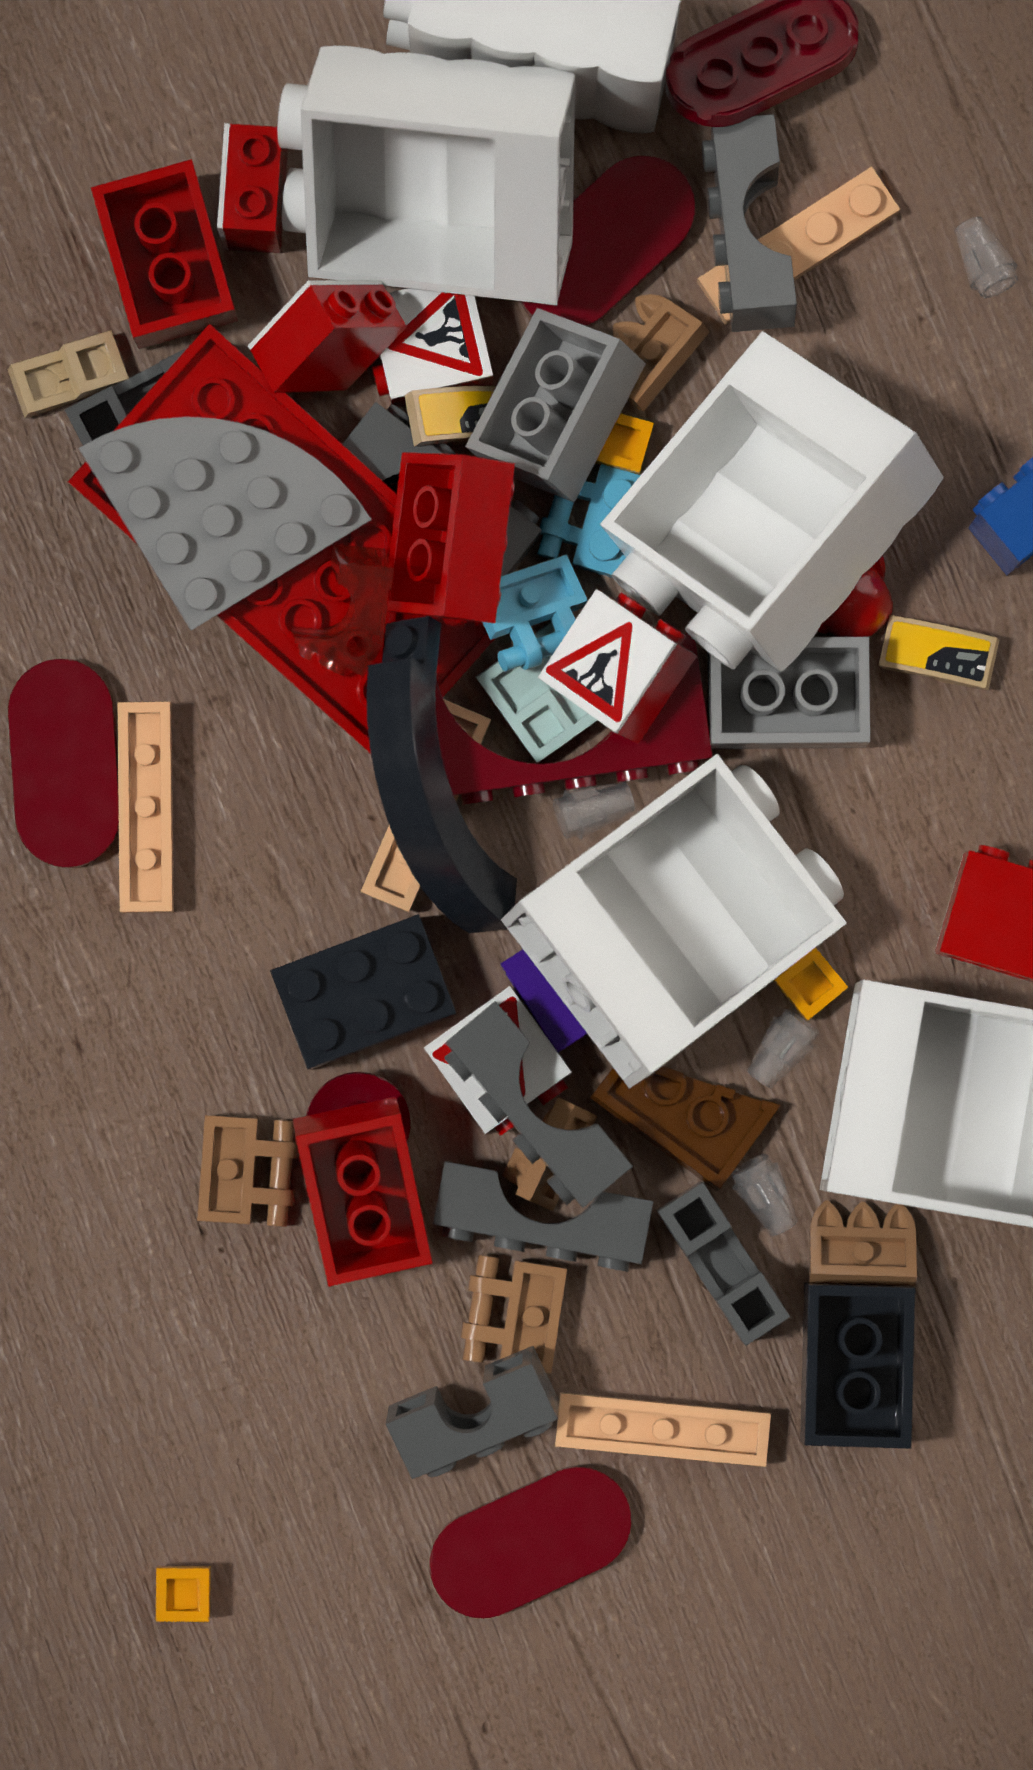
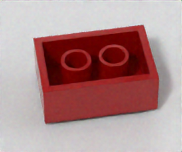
[91,159,238,349]
[383,452,515,623]
[292,1096,432,1287]

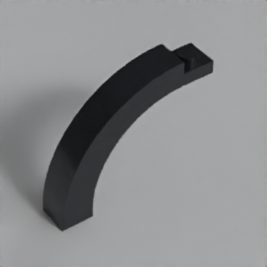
[367,616,517,934]

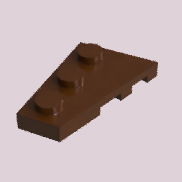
[590,1066,781,1191]

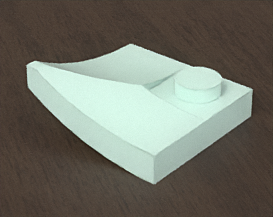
[476,622,597,763]

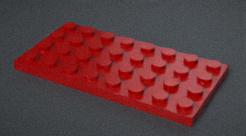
[68,324,495,755]

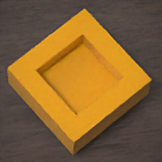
[595,413,654,475]
[773,947,848,1021]
[156,1566,211,1622]

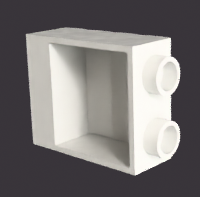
[383,0,681,133]
[278,46,575,305]
[600,331,943,672]
[501,754,847,1089]
[819,980,1033,1228]

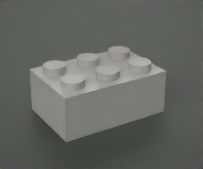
[465,308,646,502]
[707,637,870,749]

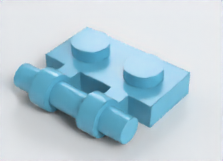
[537,464,641,578]
[482,554,588,671]

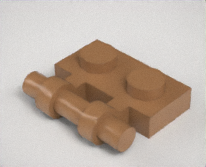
[197,1115,298,1227]
[461,1255,567,1374]

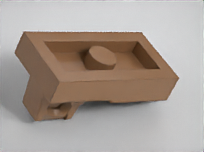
[503,1097,597,1211]

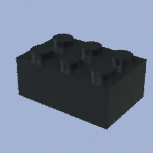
[270,914,457,1070]
[800,1282,915,1449]

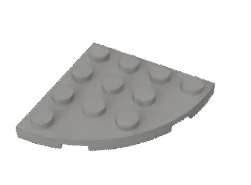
[78,417,372,630]

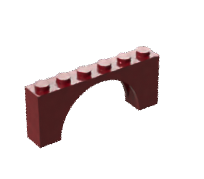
[435,633,712,805]

